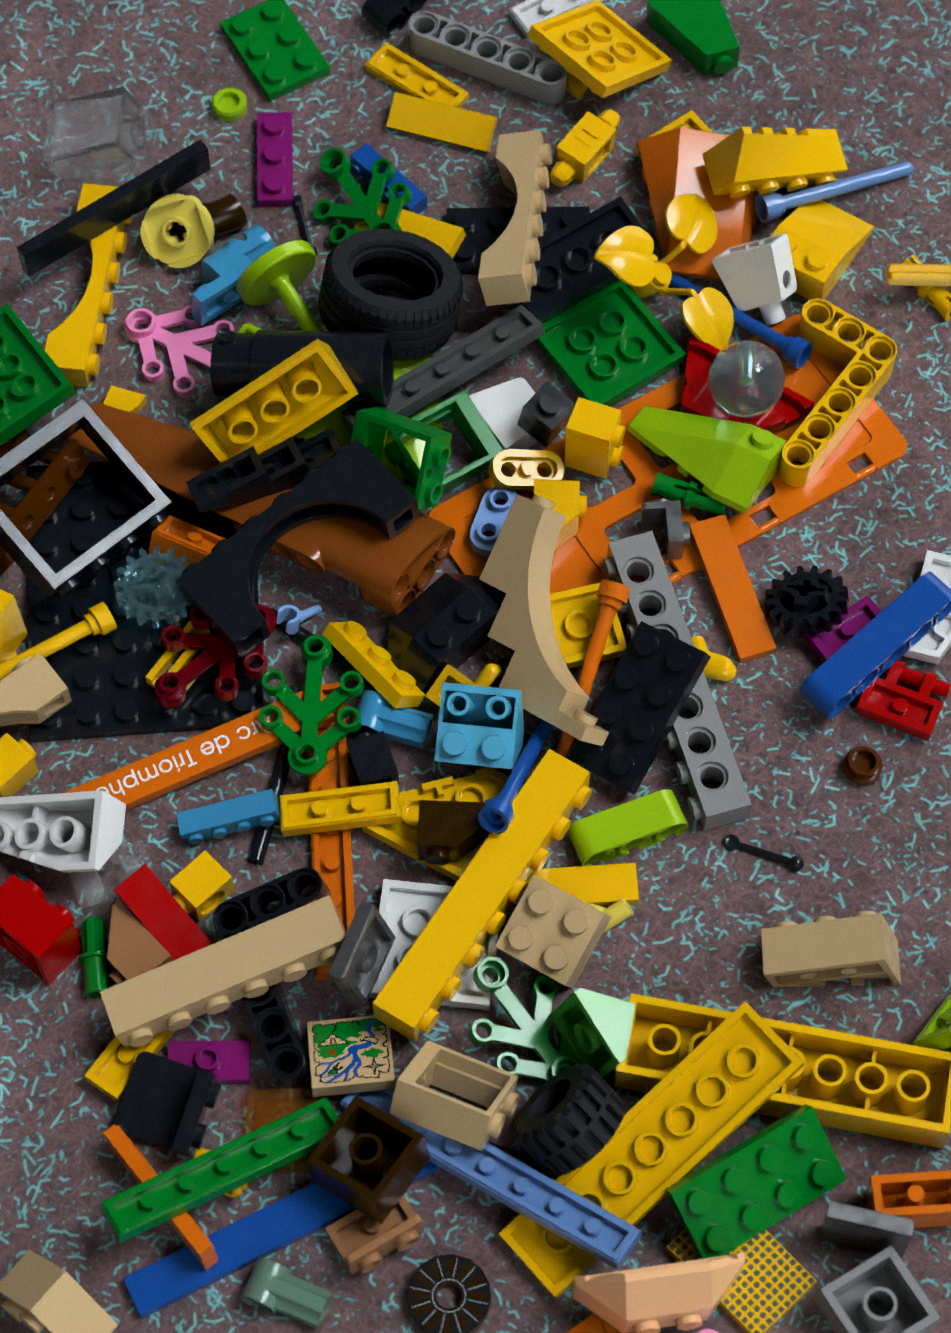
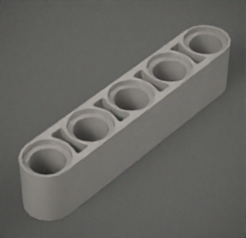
[408,11,567,104]

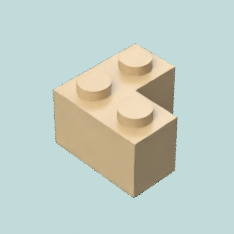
[0,1250,118,1333]

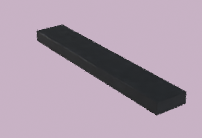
[17,139,211,277]

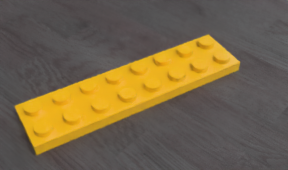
[499,1001,805,1298]

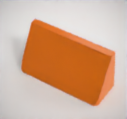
[148,516,225,570]

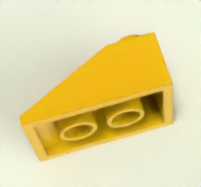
[771,200,875,300]

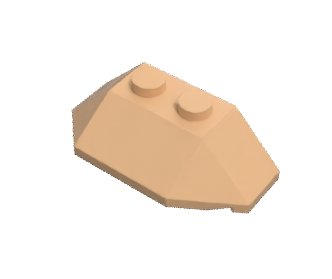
[571,1252,746,1333]

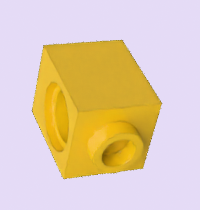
[169,850,235,922]

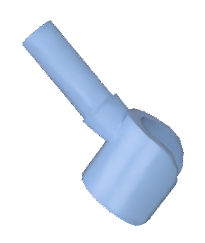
[276,604,322,635]

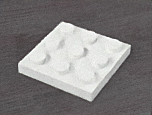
[369,879,499,1011]

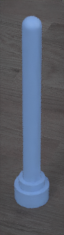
[755,161,914,223]

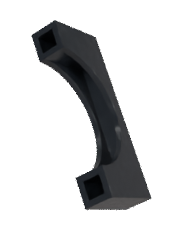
[176,439,420,659]

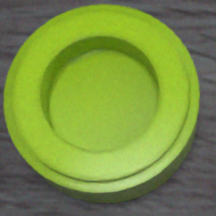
[212,87,247,122]

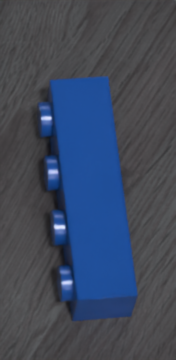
[350,143,428,214]

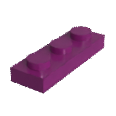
[257,112,294,207]

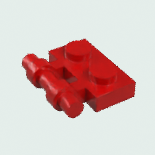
[855,660,951,741]

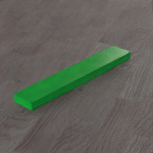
[100,1097,339,1243]

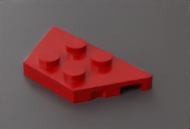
[681,335,814,433]

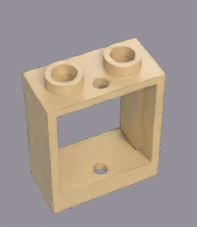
[389,1040,520,1151]

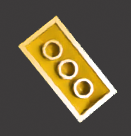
[190,339,358,463]

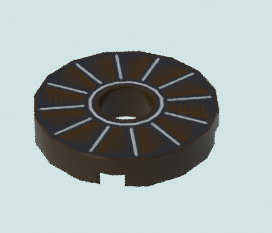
[406,1254,492,1333]

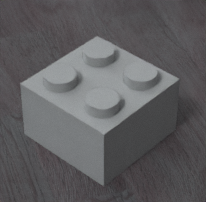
[815,1245,941,1333]

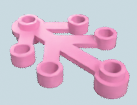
[123,305,234,398]

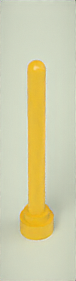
[0,601,117,681]

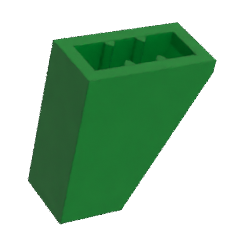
[646,0,740,75]

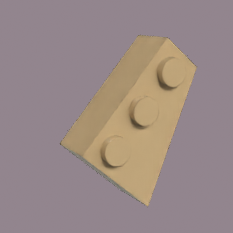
[761,911,901,987]

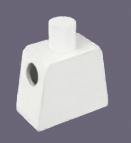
[712,233,797,325]
[469,377,538,450]

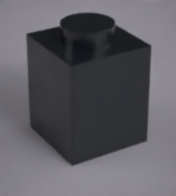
[517,381,575,447]
[346,731,399,786]

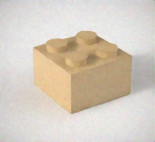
[495,875,612,988]

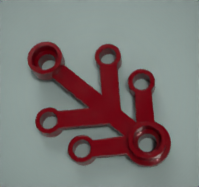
[155,604,276,708]

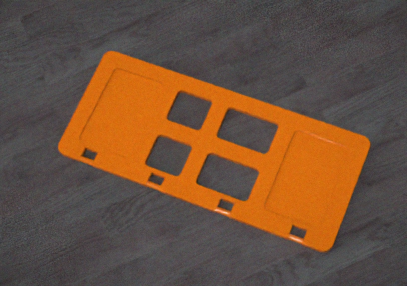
[428,314,907,614]

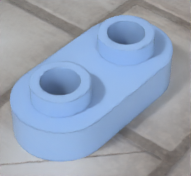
[470,486,518,558]

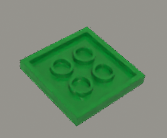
[534,280,686,406]

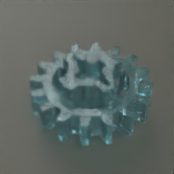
[114,546,191,628]

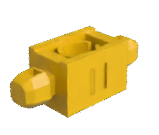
[550,109,620,187]

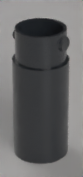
[210,330,394,405]

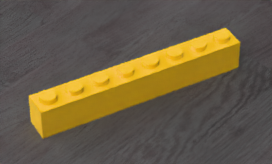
[372,749,592,1042]

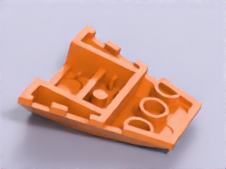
[636,127,759,282]

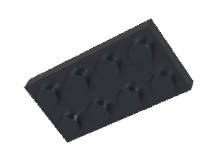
[519,196,660,323]
[446,206,590,275]
[566,621,711,795]

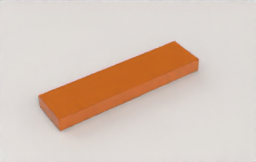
[689,514,777,663]
[103,1124,218,1270]

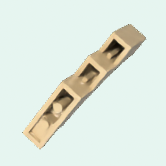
[479,494,609,746]

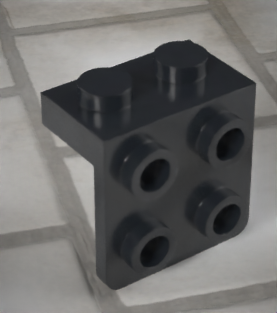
[114,1051,222,1155]

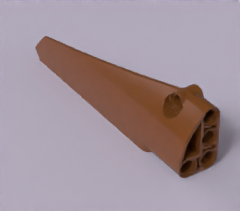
[66,403,456,617]

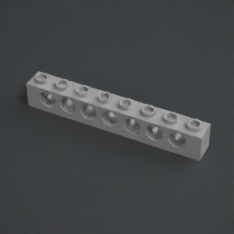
[603,531,752,830]

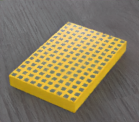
[666,1230,817,1333]

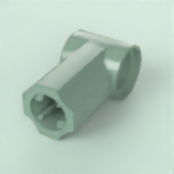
[240,1258,332,1329]

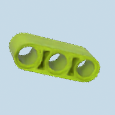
[567,789,689,866]

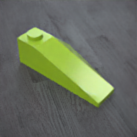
[627,406,786,514]

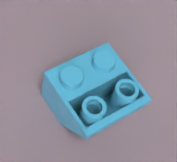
[434,682,524,769]

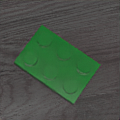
[220,0,331,102]

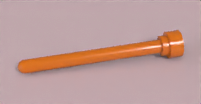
[556,580,631,758]

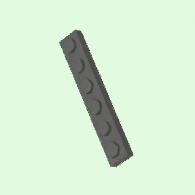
[340,304,545,431]

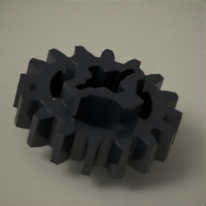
[764,565,849,638]

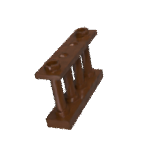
[0,429,90,576]

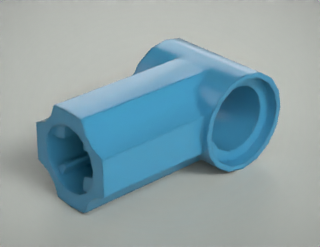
[352,691,433,749]

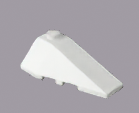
[0,790,126,873]

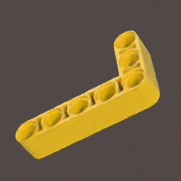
[779,298,897,487]

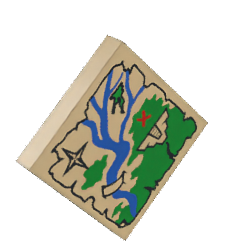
[307,1015,395,1097]

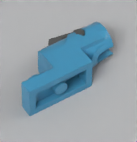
[192,224,276,326]

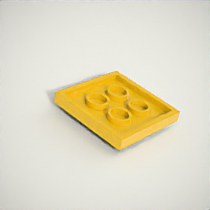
[527,0,672,98]

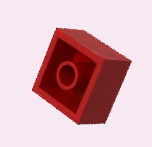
[0,874,82,986]

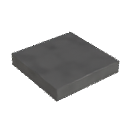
[328,901,396,1009]
[819,1201,914,1259]

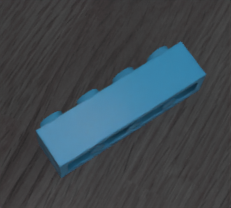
[176,789,281,845]

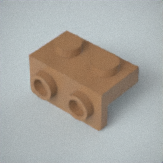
[325,1195,424,1275]

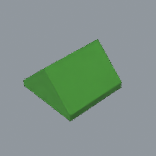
[549,988,636,1078]

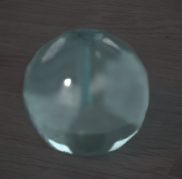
[708,340,786,418]

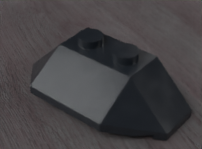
[388,573,506,697]

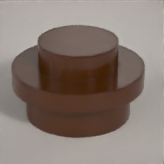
[843,746,883,785]

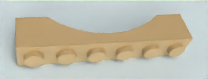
[478,130,552,306]
[0,653,72,727]

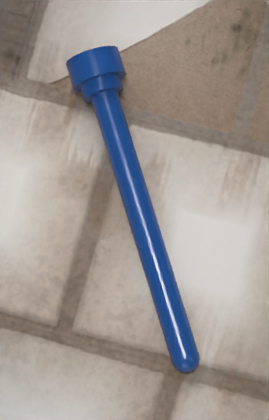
[668,274,813,369]
[478,719,555,834]

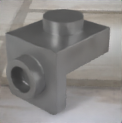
[641,499,690,560]

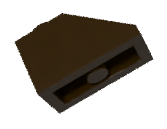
[417,800,490,865]

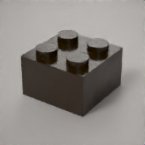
[306,1096,430,1224]

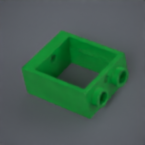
[384,390,503,495]
[350,407,452,510]

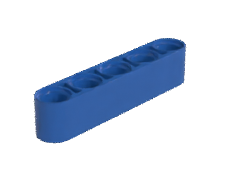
[800,571,951,719]

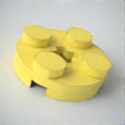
[140,194,214,268]

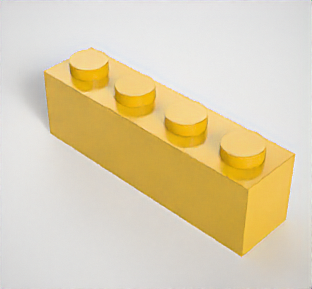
[702,127,848,198]

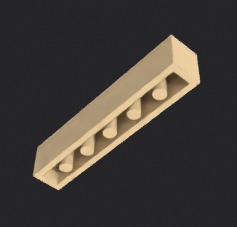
[100,895,346,1047]

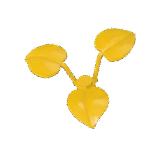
[593,193,734,352]

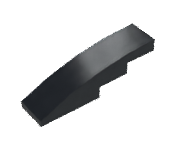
[186,427,341,513]

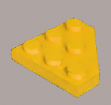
[362,767,524,881]

